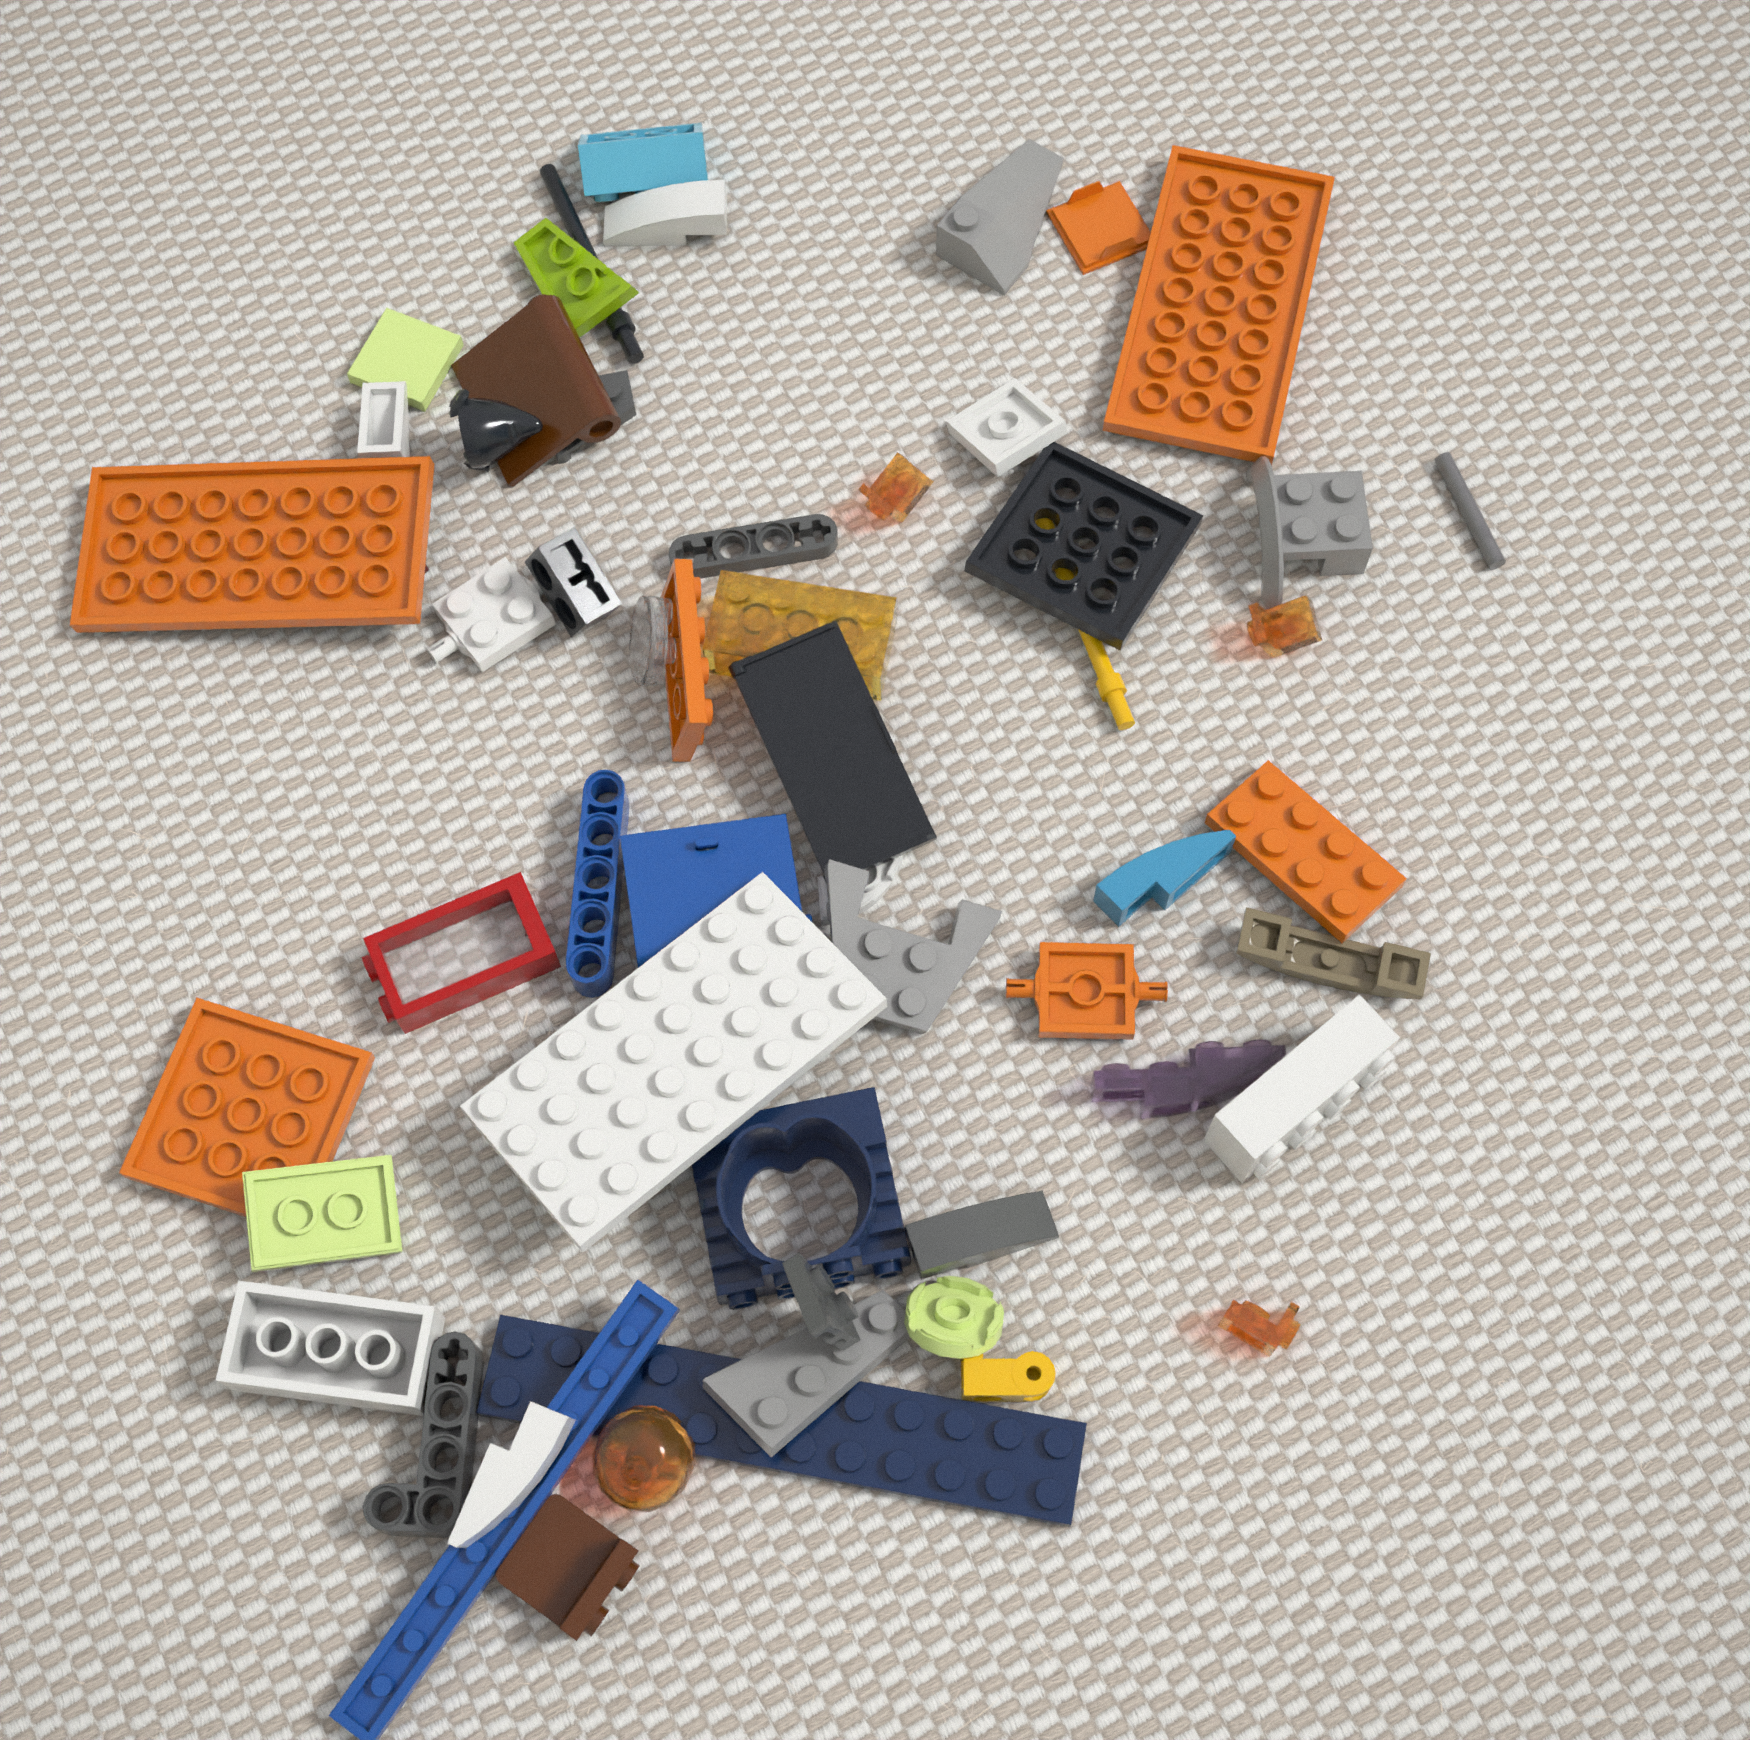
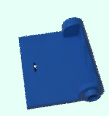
[620,814,813,968]

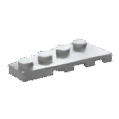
[703,1290,910,1457]

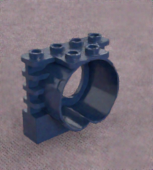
[692,1087,911,1310]

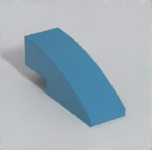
[1093,830,1236,927]

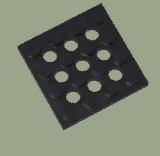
[964,442,1204,651]

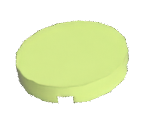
[904,1276,1004,1359]

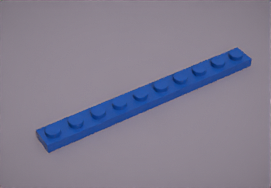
[329,1280,680,1740]

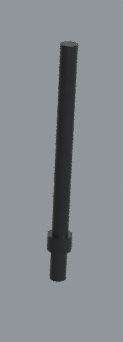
[540,164,644,364]

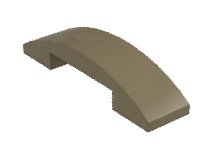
[1236,907,1431,1000]

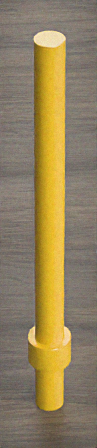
[1035,518,1135,730]

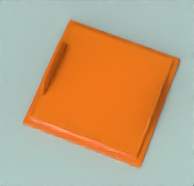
[1046,181,1151,275]

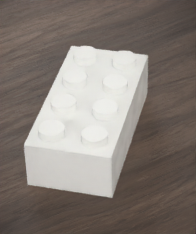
[1203,994,1400,1184]
[215,1280,445,1416]

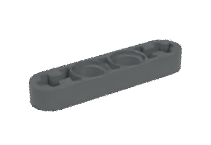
[669,514,838,579]

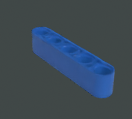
[566,770,630,998]

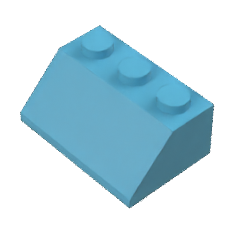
[578,122,708,202]

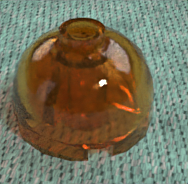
[592,1405,695,1512]

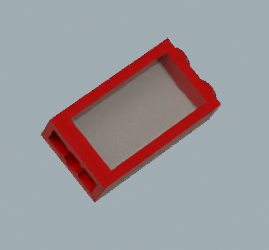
[361,872,561,1034]

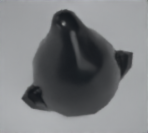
[449,389,543,472]

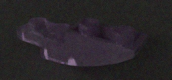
[1090,1039,1286,1119]

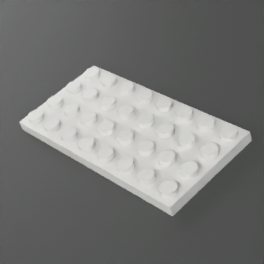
[460,872,887,1253]

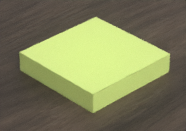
[347,308,464,412]

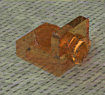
[1218,1300,1301,1357]

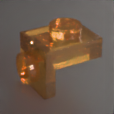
[858,452,934,522]
[1247,595,1322,658]

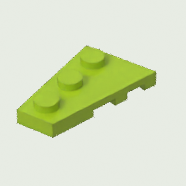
[513,218,640,337]

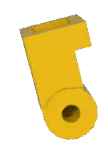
[960,1351,1056,1403]

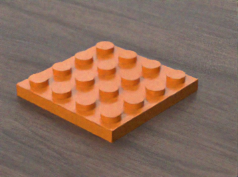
[119,998,375,1217]

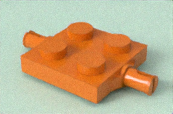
[1006,942,1168,1040]

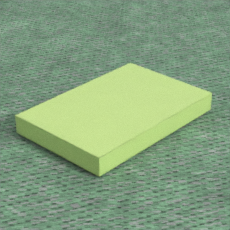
[242,1155,402,1272]

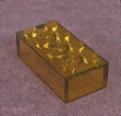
[703,570,897,701]

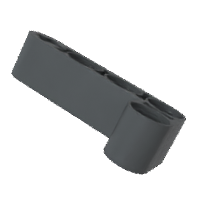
[363,1331,484,1538]

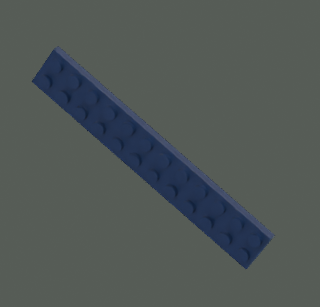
[477,1314,1087,1527]

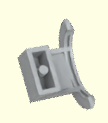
[1246,456,1373,617]

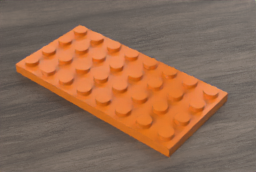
[1102,145,1335,466]
[70,456,435,633]

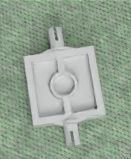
[426,557,556,672]

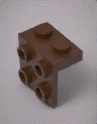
[496,1494,640,1641]

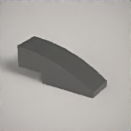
[905,1191,1059,1280]

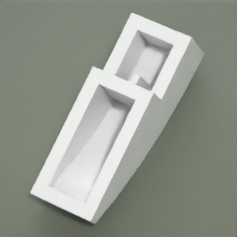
[603,179,727,246]
[357,381,410,458]
[447,1401,576,1548]

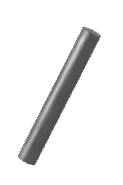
[1434,452,1506,570]

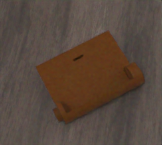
[451,294,621,487]

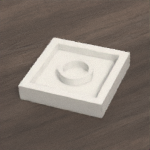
[946,378,1067,477]

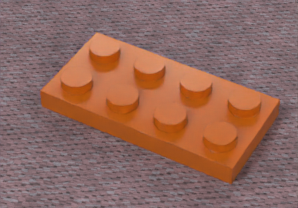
[659,559,713,762]
[1204,760,1407,943]

